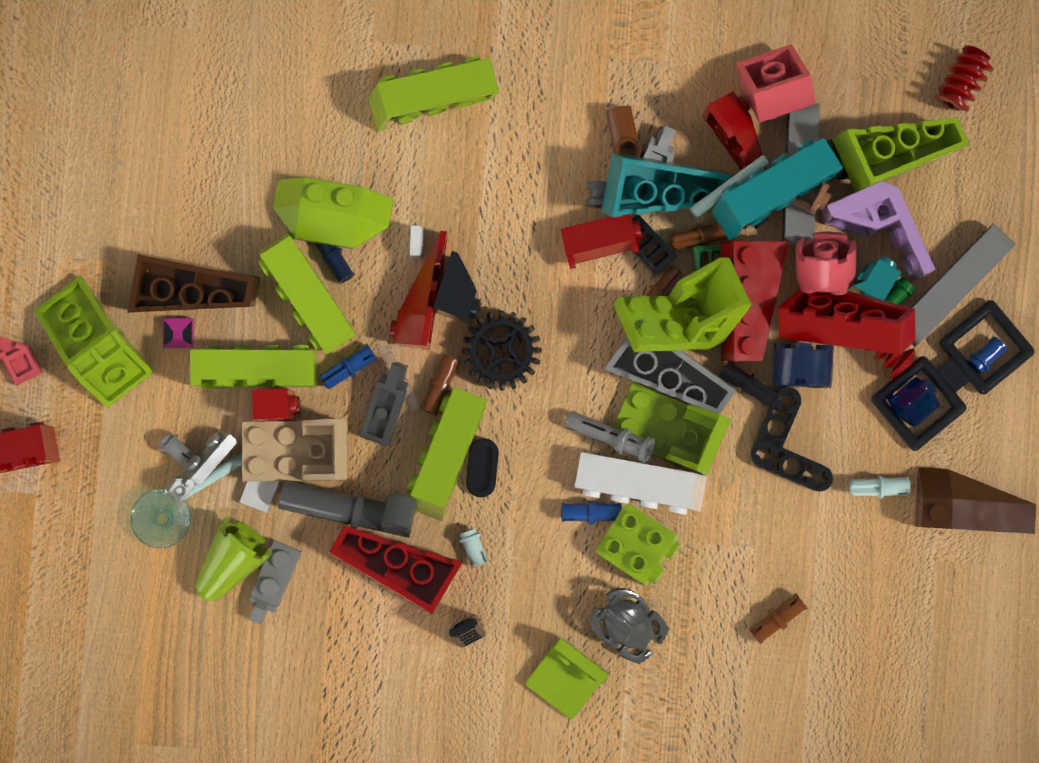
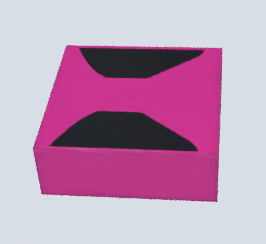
[163,318,194,348]

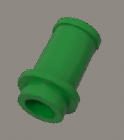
[884,277,915,305]

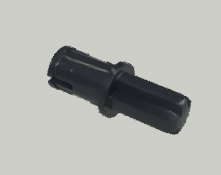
[719,361,777,406]

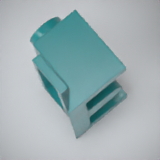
[848,256,901,300]

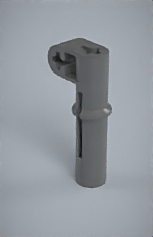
[278,480,417,538]

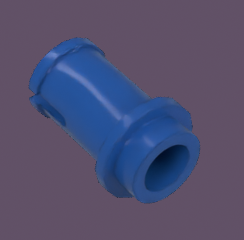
[968,336,1007,374]

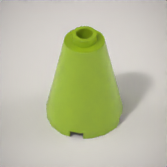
[194,517,272,601]

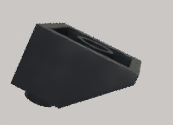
[433,251,482,324]

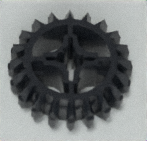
[462,311,542,391]

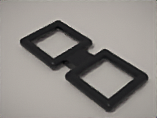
[871,300,1035,451]

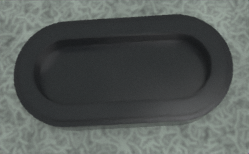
[466,438,499,497]

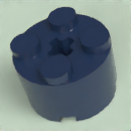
[772,343,834,388]

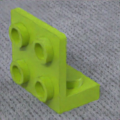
[526,636,609,719]

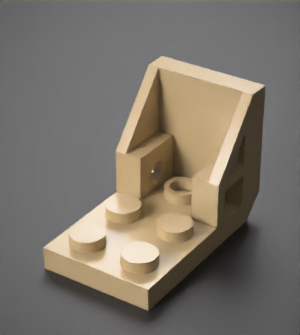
[242,419,347,481]

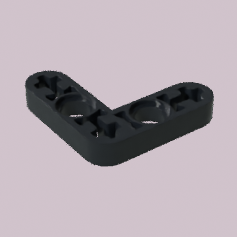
[750,387,833,492]

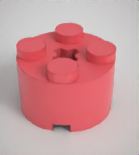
[795,231,857,295]

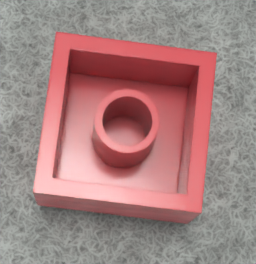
[736,44,816,123]

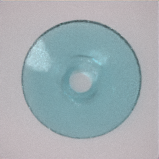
[131,489,191,548]

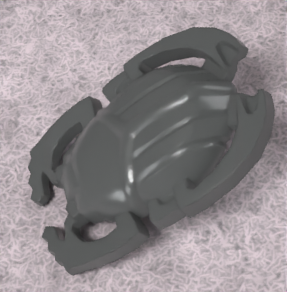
[590,588,669,664]

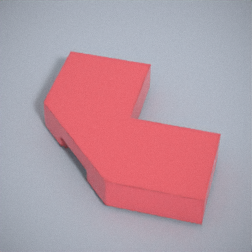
[0,336,43,386]

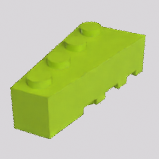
[368,56,499,132]
[407,387,487,521]

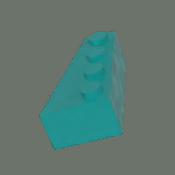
[711,137,843,241]
[601,153,735,217]

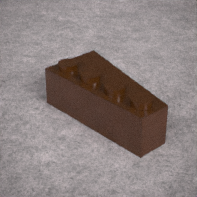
[127,254,261,313]

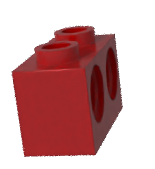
[252,388,301,422]

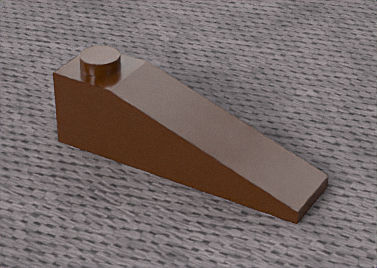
[915,468,1036,534]

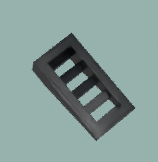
[631,214,678,277]
[448,614,486,647]

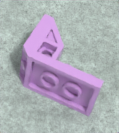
[819,181,936,280]

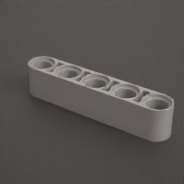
[782,103,819,246]
[910,223,1015,347]

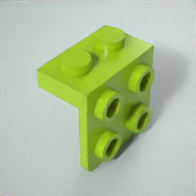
[596,504,681,587]

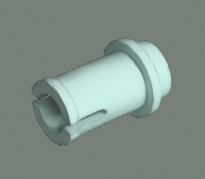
[459,528,489,568]

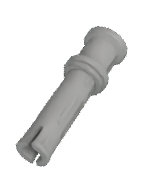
[565,411,655,464]

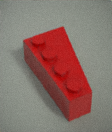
[720,241,789,361]
[778,289,915,355]
[0,422,60,473]
[329,526,463,615]

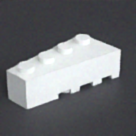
[575,452,707,515]

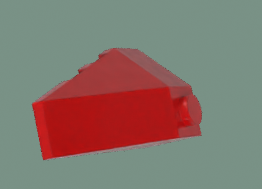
[702,91,768,171]
[389,231,448,351]

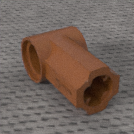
[606,105,641,157]

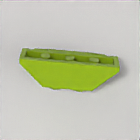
[273,177,394,249]

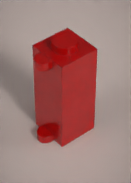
[560,214,643,269]

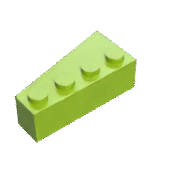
[832,117,970,193]
[258,231,356,355]
[190,345,317,389]

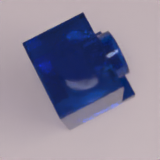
[886,377,941,428]

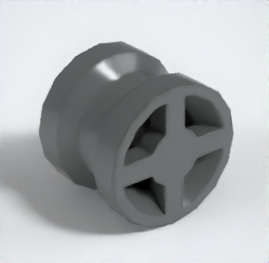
[586,181,607,209]

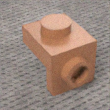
[791,182,831,215]

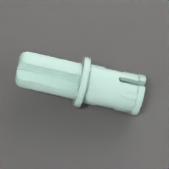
[849,475,910,499]

